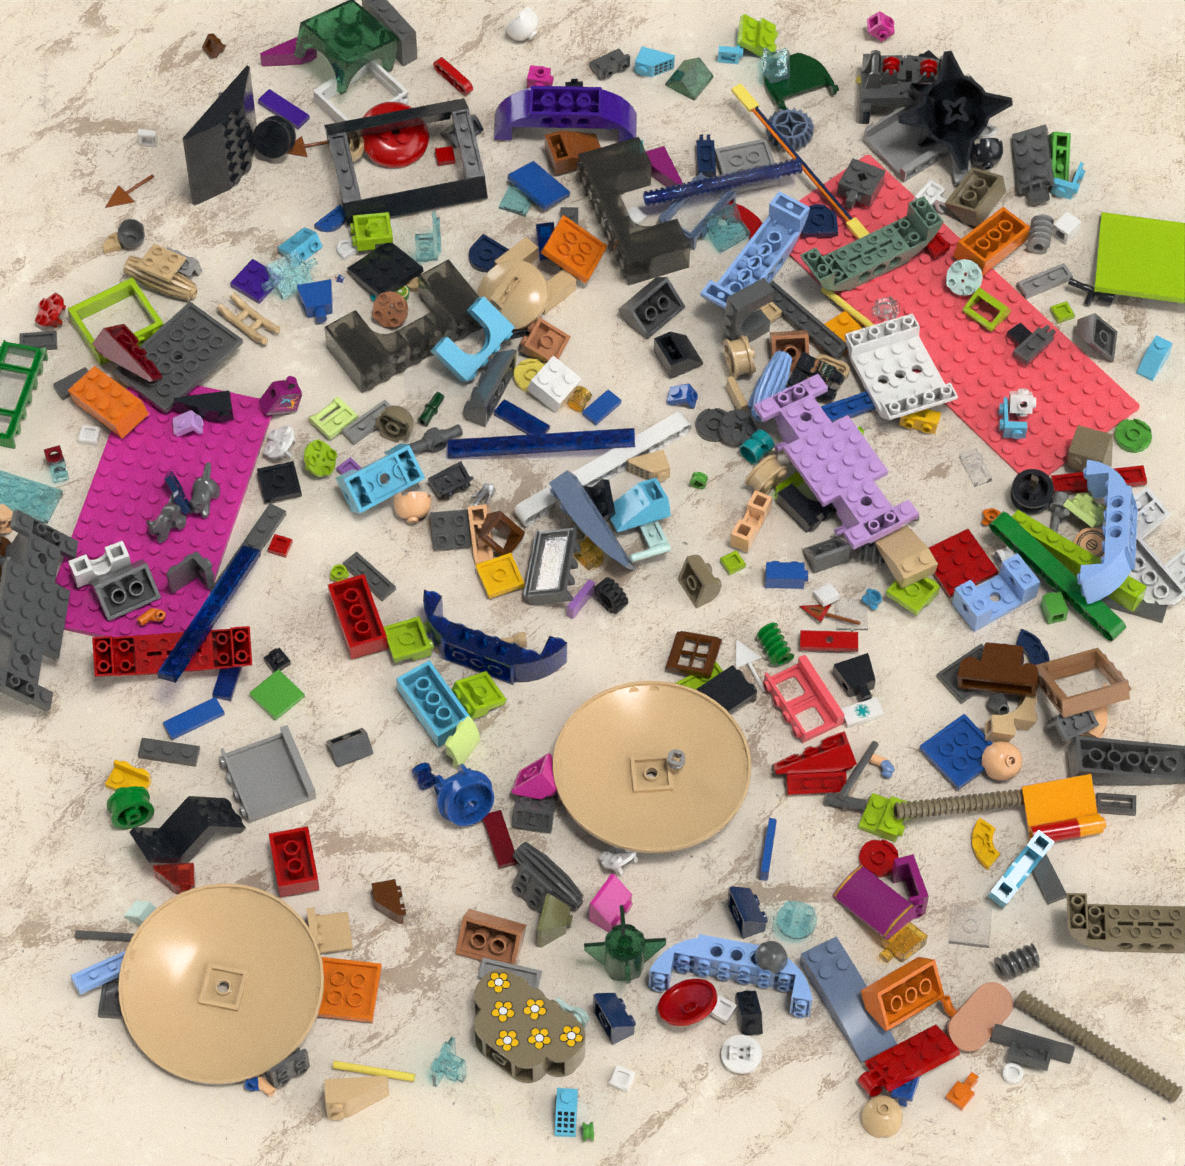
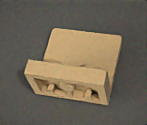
[306,907,353,954]

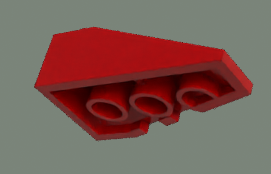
[773,731,857,774]

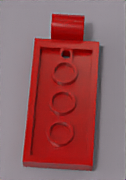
[858,1024,960,1097]

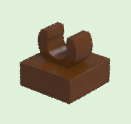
[202,33,226,58]

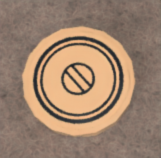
[1073,527,1105,559]

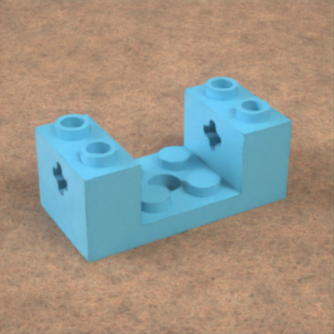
[336,444,425,513]

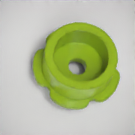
[330,564,349,582]

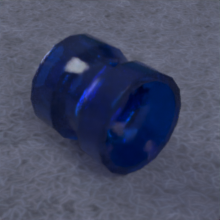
[412,762,436,790]

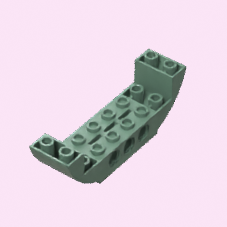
[800,196,944,291]

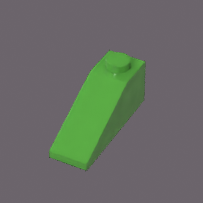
[1049,131,1071,181]

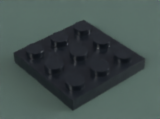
[347,243,424,296]

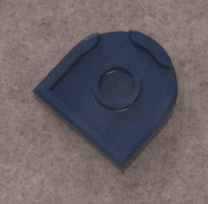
[801,204,838,238]
[469,234,509,273]

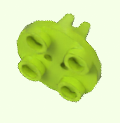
[304,439,337,477]

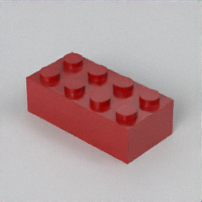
[327,574,388,659]

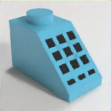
[635,46,675,77]
[555,1088,578,1137]

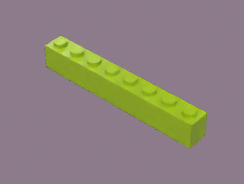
[1011,510,1147,612]

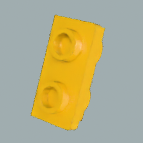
[899,409,941,434]
[105,759,152,791]

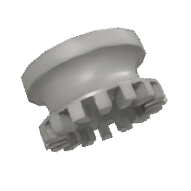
[667,749,685,770]

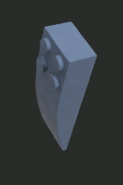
[549,470,636,571]
[800,936,897,1064]

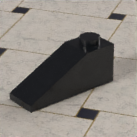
[174,390,234,422]

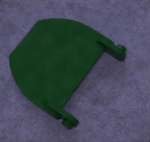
[764,53,839,111]

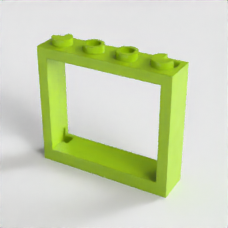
[67,277,164,366]

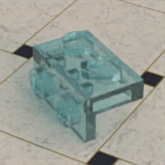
[762,47,790,84]

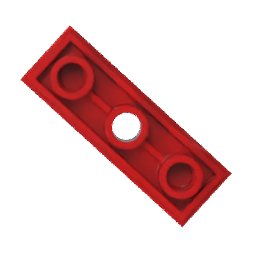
[800,630,858,652]

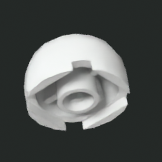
[505,6,539,41]

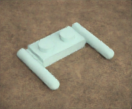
[620,520,671,561]

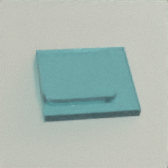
[499,183,533,217]

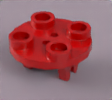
[35,292,66,328]

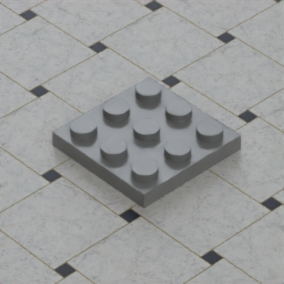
[715,138,781,193]

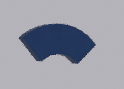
[164,471,191,515]
[1016,629,1050,665]

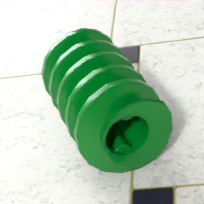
[757,622,794,666]

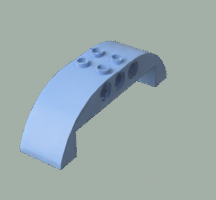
[700,191,810,310]

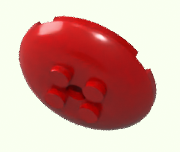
[362,102,429,168]

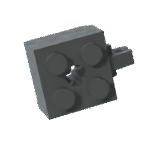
[837,158,886,209]

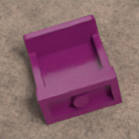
[891,854,929,919]

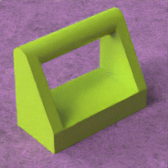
[962,287,1011,332]

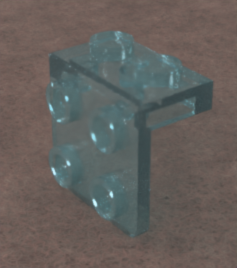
[415,211,441,262]

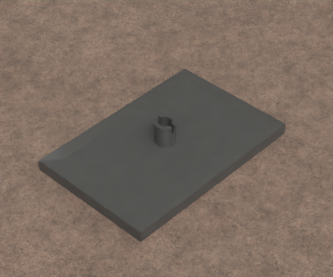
[112,301,243,414]

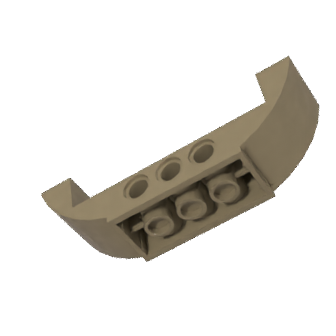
[1066,893,1185,954]

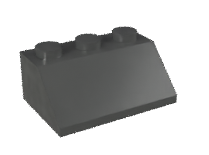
[618,277,685,339]
[89,559,161,621]

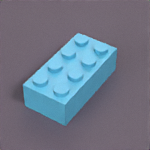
[396,660,470,748]

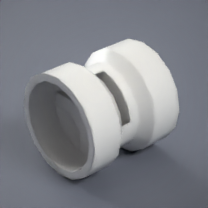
[994,546,1016,568]

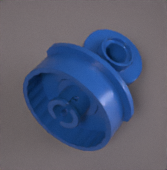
[434,763,494,826]

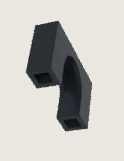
[777,483,837,533]

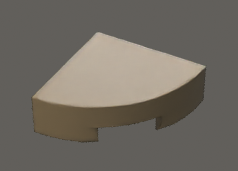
[103,232,122,254]

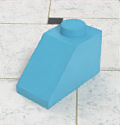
[1137,335,1173,381]

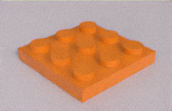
[541,215,608,284]
[317,957,382,1023]

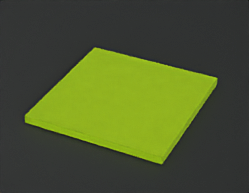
[1094,212,1185,303]

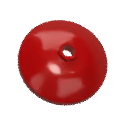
[658,979,718,1026]

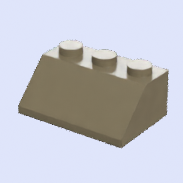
[945,167,1006,227]

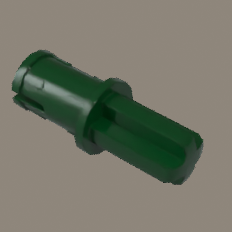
[417,392,444,426]

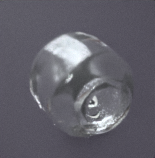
[872,297,900,322]

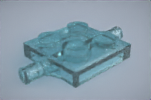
[261,250,318,299]

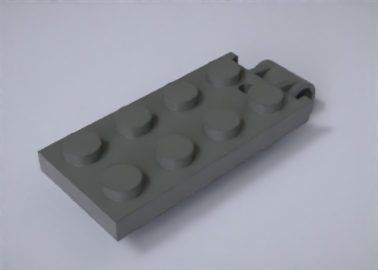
[1012,124,1055,205]

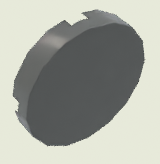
[696,408,727,442]

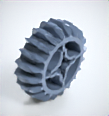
[766,107,814,152]

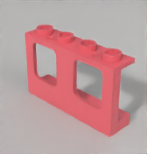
[763,655,844,743]

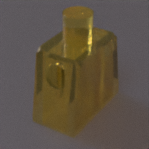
[879,922,928,963]

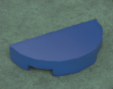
[314,204,345,232]

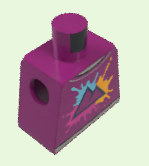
[259,376,302,415]

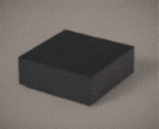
[1006,322,1032,346]

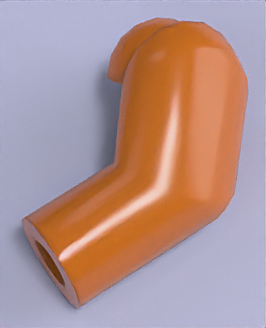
[136,608,166,626]
[940,995,959,1017]

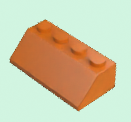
[861,957,944,1031]

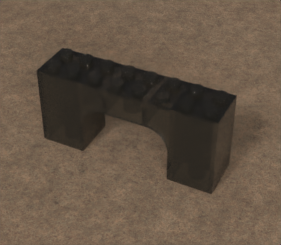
[576,137,690,286]
[324,259,482,393]

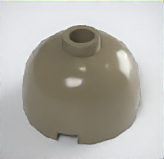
[375,405,414,442]

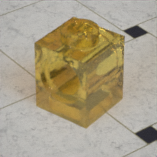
[574,536,604,571]

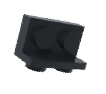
[584,479,616,521]

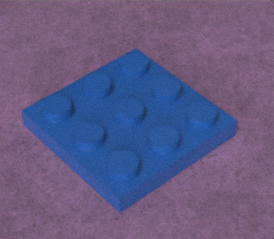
[919,714,993,790]

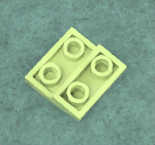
[1063,492,1107,528]
[445,716,480,770]

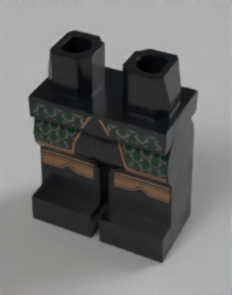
[787,351,845,401]

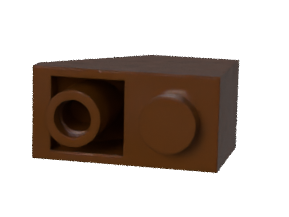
[371,879,406,924]

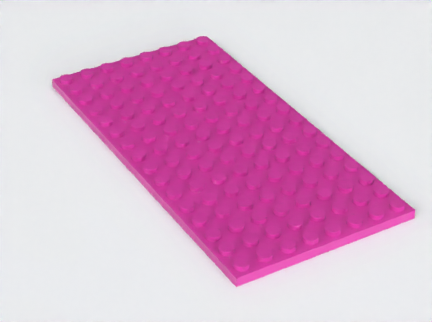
[55,385,273,637]

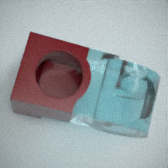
[44,445,69,483]

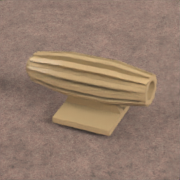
[123,244,198,301]

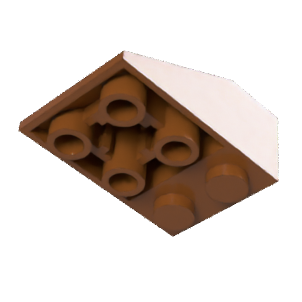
[545,131,606,175]

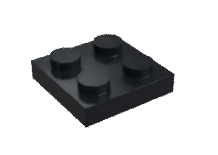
[257,461,302,504]

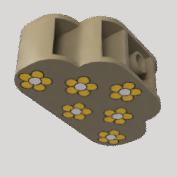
[474,969,586,1083]

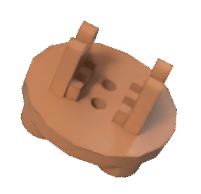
[372,291,409,328]

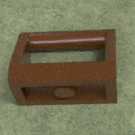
[478,511,525,556]

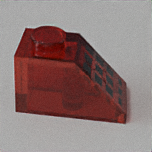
[153,863,196,894]

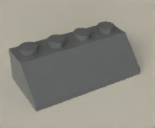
[463,349,516,427]

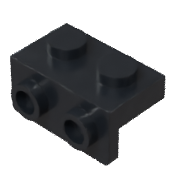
[428,461,474,499]

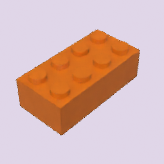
[953,207,1031,276]
[68,366,149,439]

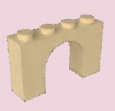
[494,237,576,315]

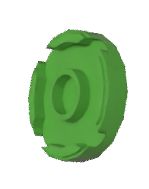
[1114,419,1152,453]

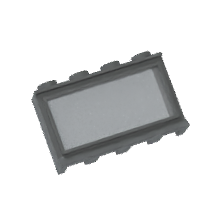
[523,524,585,605]

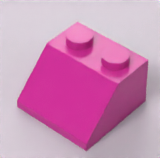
[511,753,557,799]
[589,873,633,933]

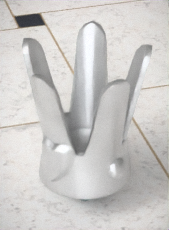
[470,483,496,506]

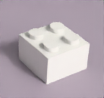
[527,356,582,413]

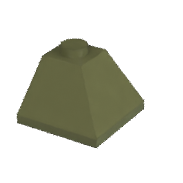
[537,893,573,948]

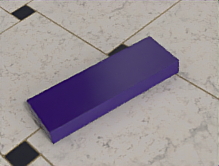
[258,89,310,130]

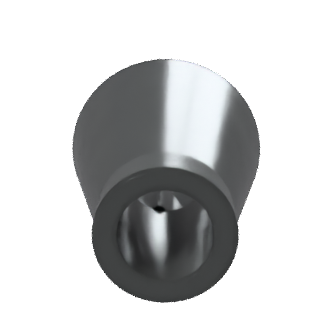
[988,693,1009,715]

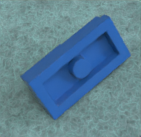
[891,1076,921,1107]

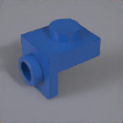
[667,383,698,409]

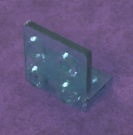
[705,202,751,253]

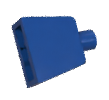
[297,279,333,323]

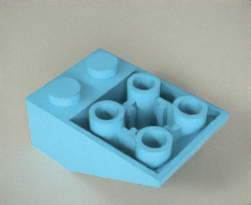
[609,478,671,532]

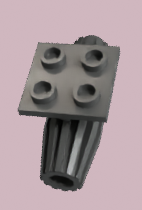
[512,842,584,913]

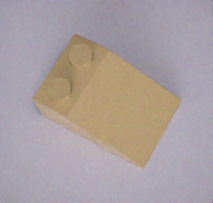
[874,525,938,589]
[325,1076,389,1121]

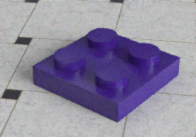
[230,259,282,304]

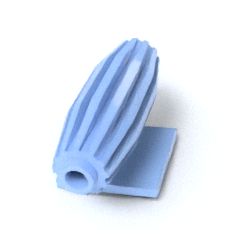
[748,351,792,421]

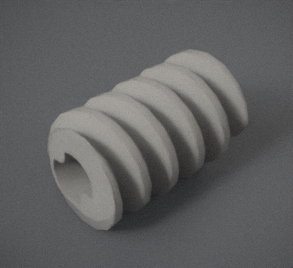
[1027,214,1054,254]

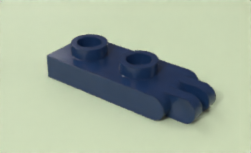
[696,134,716,176]

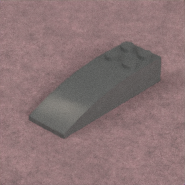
[1068,736,1185,786]

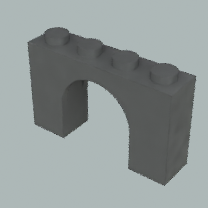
[362,0,418,67]
[722,278,774,343]

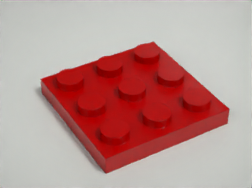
[929,529,999,599]

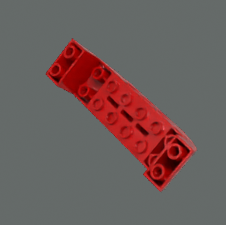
[92,626,253,677]

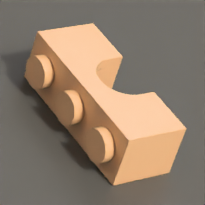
[730,490,772,553]

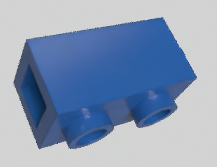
[765,561,808,589]

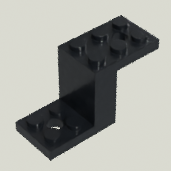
[129,796,246,864]

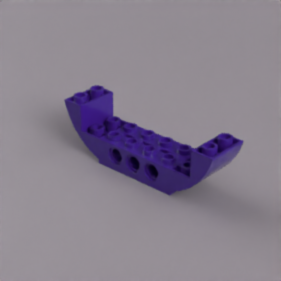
[494,86,637,142]

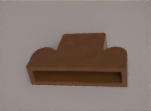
[958,642,1039,697]

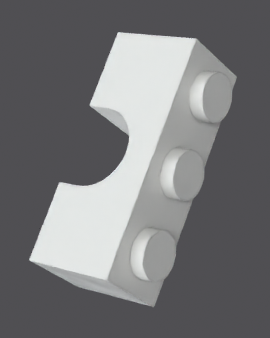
[68,541,131,588]

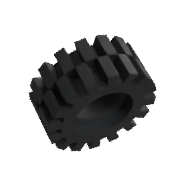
[594,577,629,614]

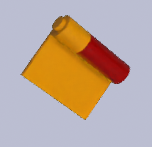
[1021,774,1106,842]

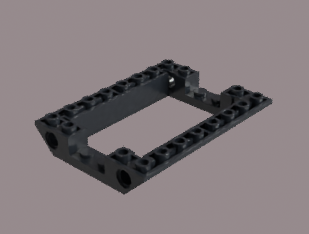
[324,98,488,227]

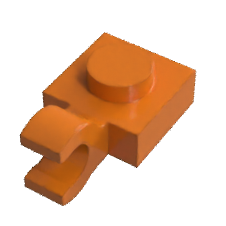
[945,1072,979,1111]

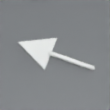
[736,640,766,692]

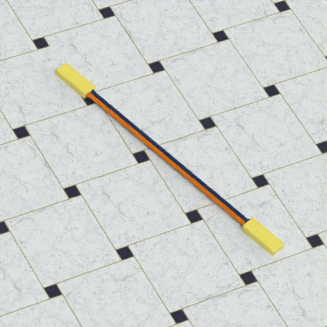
[731,83,870,239]

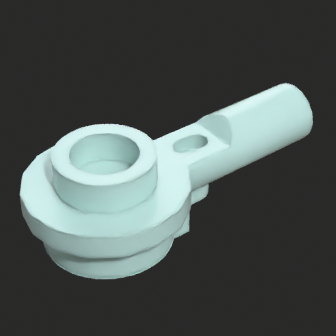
[555,998,589,1027]

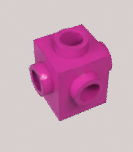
[867,11,895,42]
[527,65,554,89]

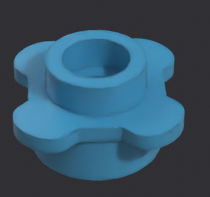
[862,588,882,610]

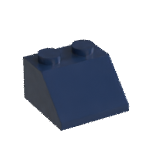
[727,886,768,939]
[593,993,636,1045]

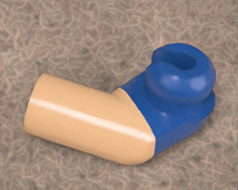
[244,1077,276,1097]

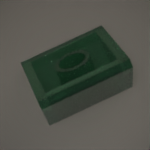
[665,57,714,101]

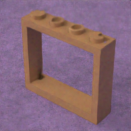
[1036,648,1131,718]

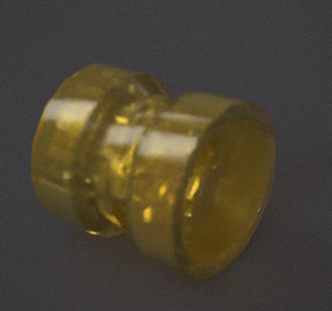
[567,386,592,412]

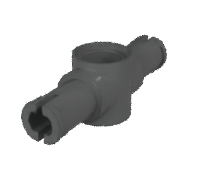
[408,424,463,454]

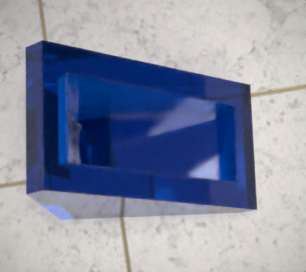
[535,222,554,260]

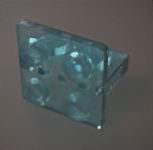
[430,1036,467,1087]

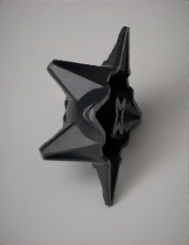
[898,50,1013,170]

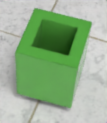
[1041,592,1068,625]

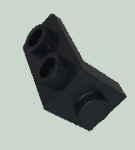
[736,990,763,1036]

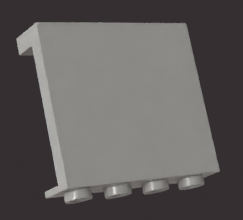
[863,104,949,183]
[219,725,316,823]

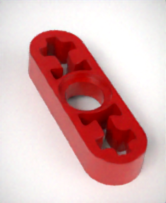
[433,57,473,96]

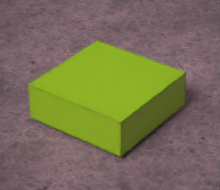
[1050,301,1075,324]
[720,550,746,576]

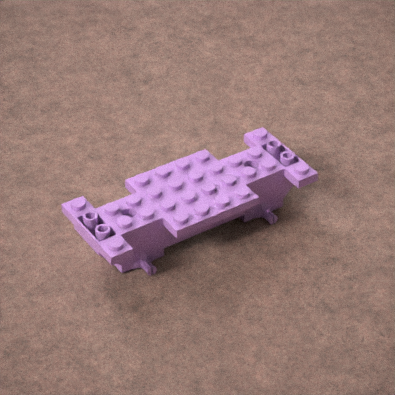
[754,374,919,550]

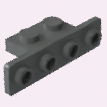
[991,1024,1075,1071]

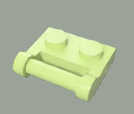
[308,397,358,440]

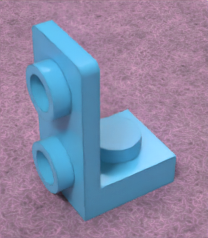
[718,29,744,64]

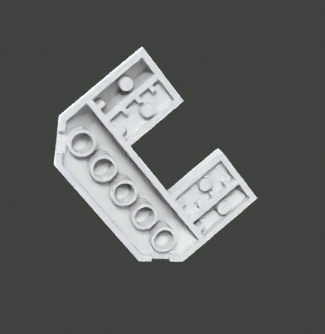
[1102,486,1185,606]

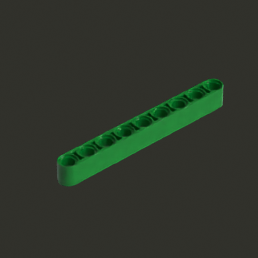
[989,511,1126,641]

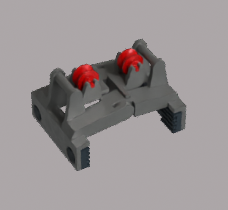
[858,50,943,124]

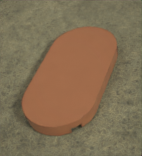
[947,982,1013,1052]

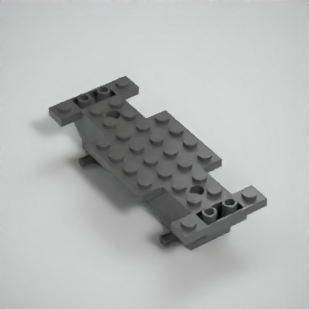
[0,509,78,712]

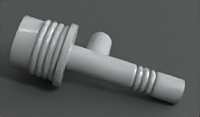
[1049,492,1070,532]

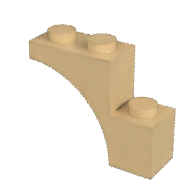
[984,695,1037,742]

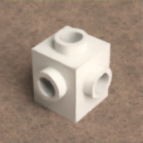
[1008,388,1036,416]

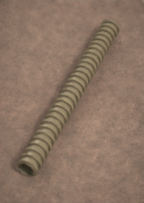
[894,789,1024,820]
[1015,990,1183,1102]

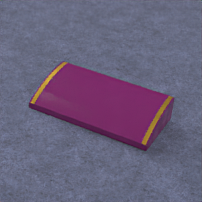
[833,864,917,940]

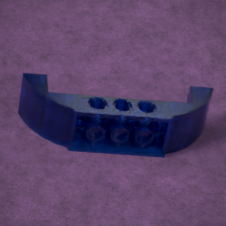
[423,589,568,685]

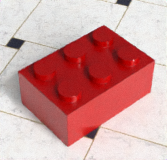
[268,826,320,897]

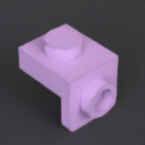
[173,410,203,437]

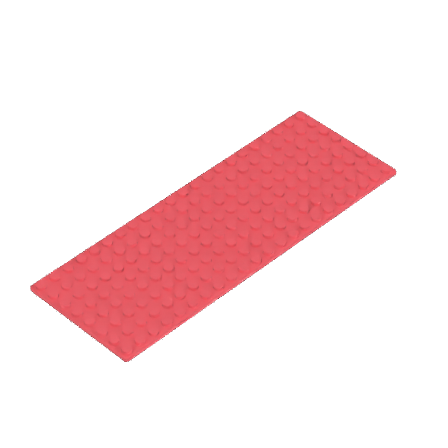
[789,155,1140,476]

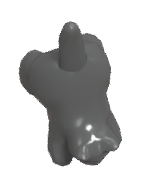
[188,462,220,518]
[146,493,187,543]

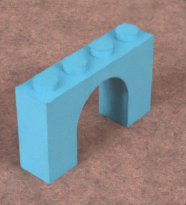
[431,296,515,382]

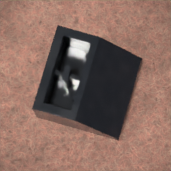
[654,331,703,378]

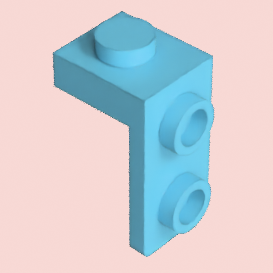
[1051,162,1085,200]
[999,397,1027,439]

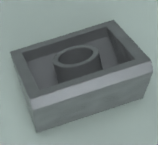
[802,537,851,574]

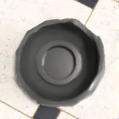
[117,219,145,248]
[755,941,788,974]

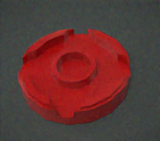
[859,839,899,878]

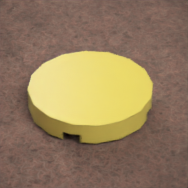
[514,359,545,392]

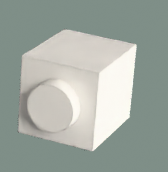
[1052,212,1081,245]

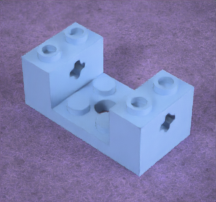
[952,554,1040,632]

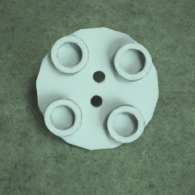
[946,259,983,296]

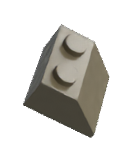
[1068,425,1113,472]

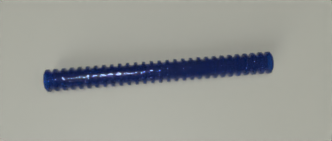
[643,158,802,207]

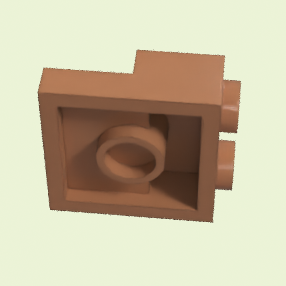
[519,317,571,363]

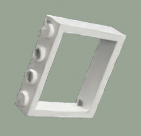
[313,54,409,123]

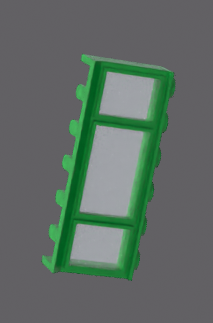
[0,340,48,449]

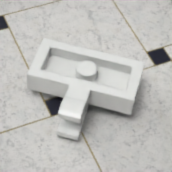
[913,180,947,214]

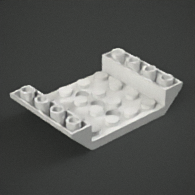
[845,313,958,420]

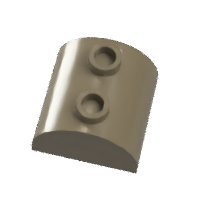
[677,555,722,609]

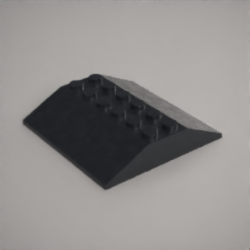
[182,65,257,206]

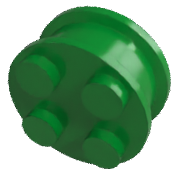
[106,786,154,829]

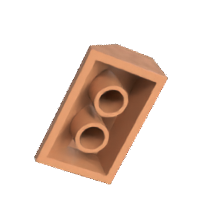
[455,909,527,965]

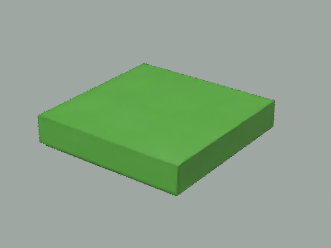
[249,669,305,721]

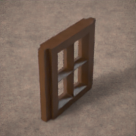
[665,631,722,678]

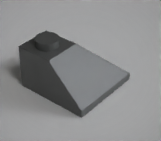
[1076,313,1118,362]

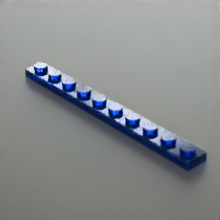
[448,428,635,459]
[157,545,261,683]

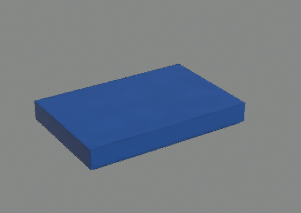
[507,161,570,210]

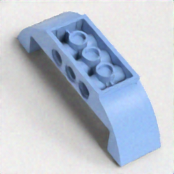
[1077,460,1138,604]
[649,934,812,1018]

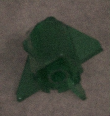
[584,905,666,984]

